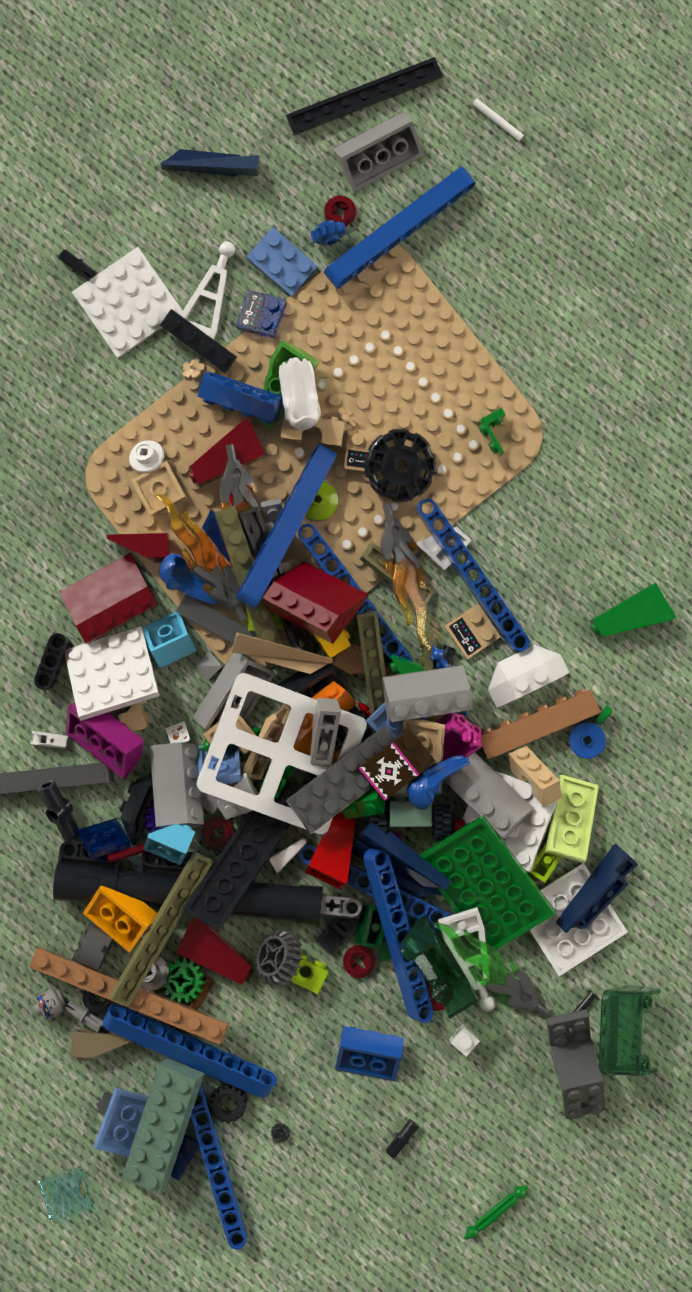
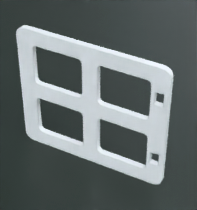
[196,673,367,834]

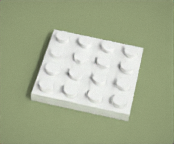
[72,247,182,358]
[65,626,160,721]
[463,771,558,872]
[530,863,628,976]

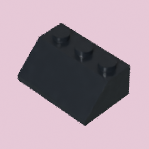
[277,655,348,706]

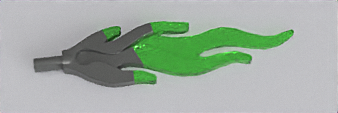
[433,923,550,1018]

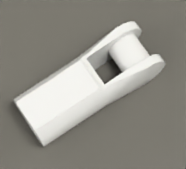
[30,731,69,750]

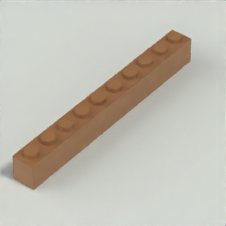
[29,947,230,1044]

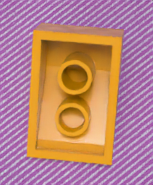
[83,885,157,953]

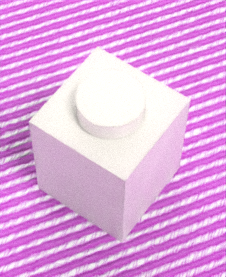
[450,1024,480,1057]

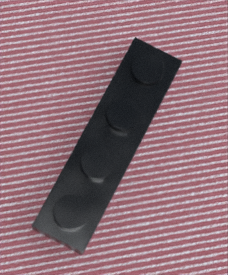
[160,309,237,373]

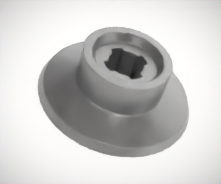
[141,955,169,991]

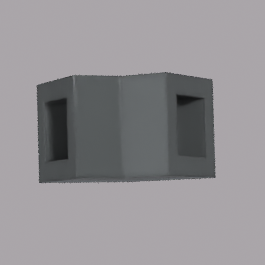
[96,1092,113,1115]

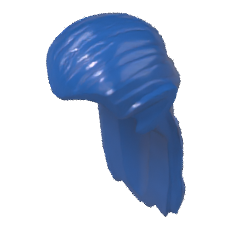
[160,553,219,604]
[407,755,471,810]

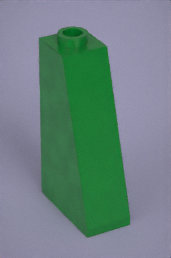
[590,583,676,638]

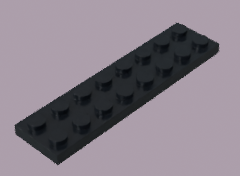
[184,782,300,933]

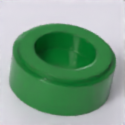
[594,705,613,725]

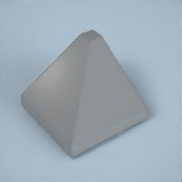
[195,652,223,680]

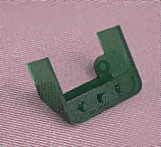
[400,915,478,1019]
[599,985,661,1076]

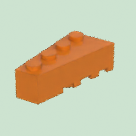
[293,681,357,755]

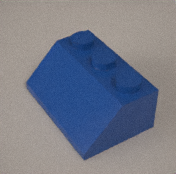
[335,1026,404,1081]

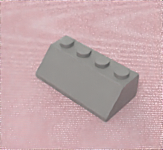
[333,112,424,192]
[193,653,276,730]
[382,665,473,722]
[150,742,204,828]
[443,752,534,838]

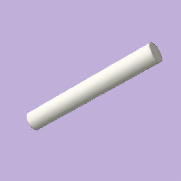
[472,98,524,141]

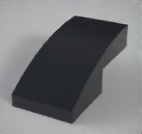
[315,918,358,955]

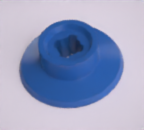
[569,722,606,759]

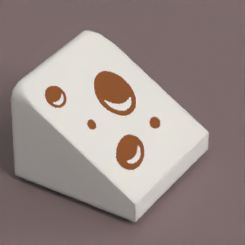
[166,721,192,743]

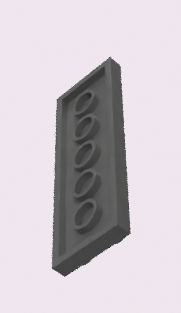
[286,726,394,834]

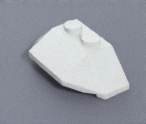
[488,645,569,708]

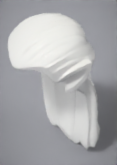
[279,357,321,430]

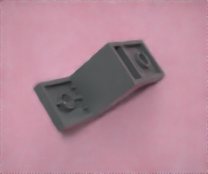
[546,1009,605,1119]

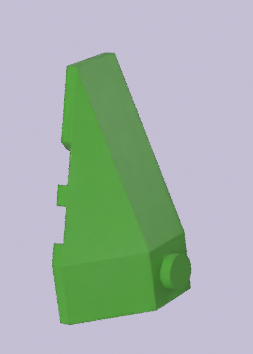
[255,340,320,431]

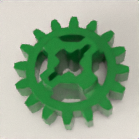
[163,958,206,1003]

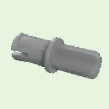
[64,1000,103,1032]

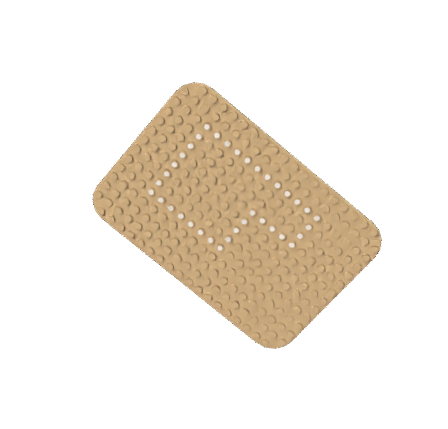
[85,245,543,668]

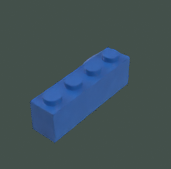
[197,371,283,424]

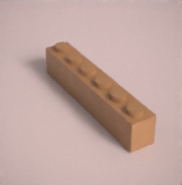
[481,688,601,760]

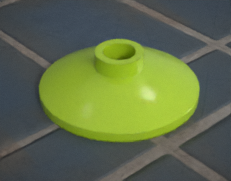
[305,481,338,521]

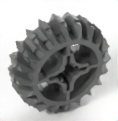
[254,930,304,987]

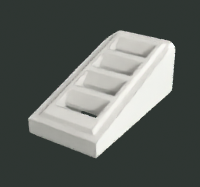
[269,837,307,873]

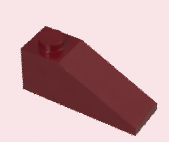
[107,533,170,563]

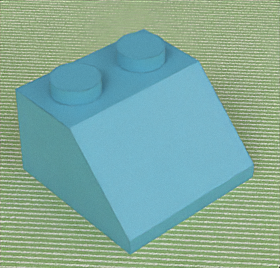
[142,612,196,668]
[143,824,195,865]

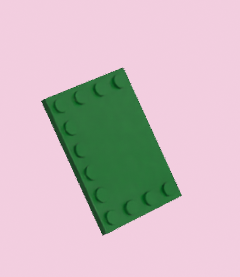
[419,815,556,954]

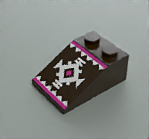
[357,728,436,801]

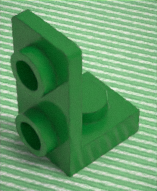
[478,407,506,457]

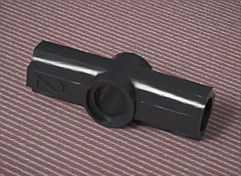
[38,780,80,841]

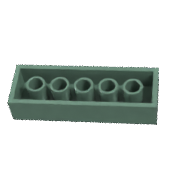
[122,1058,205,1195]

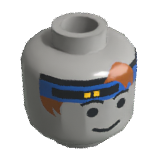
[33,989,65,1020]

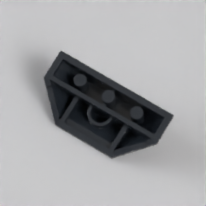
[119,773,154,846]

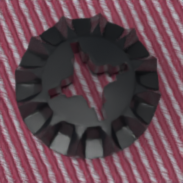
[82,990,114,1014]

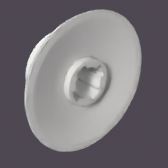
[129,440,164,473]

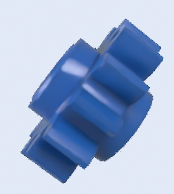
[311,220,347,245]

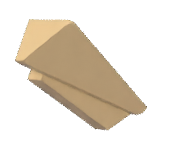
[231,632,333,674]
[234,704,291,785]

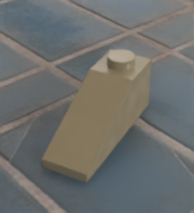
[71,1028,133,1061]

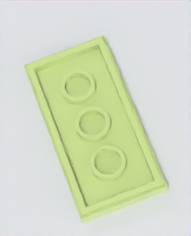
[545,775,599,863]

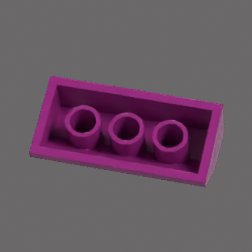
[66,702,144,780]

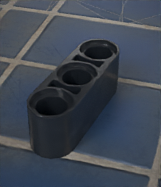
[34,633,70,690]

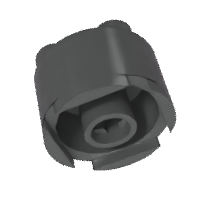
[71,922,114,971]

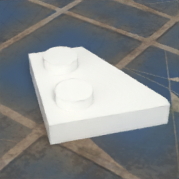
[415,527,471,570]
[217,773,259,820]

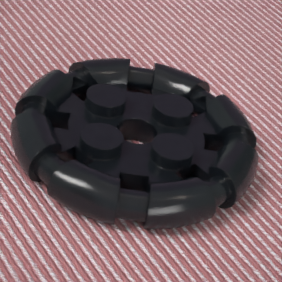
[364,429,436,502]

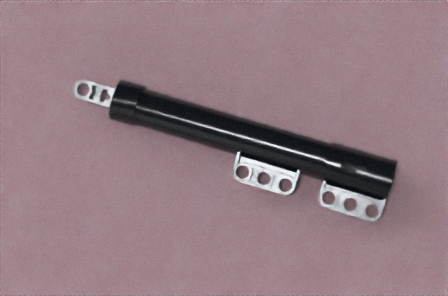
[53,840,361,925]

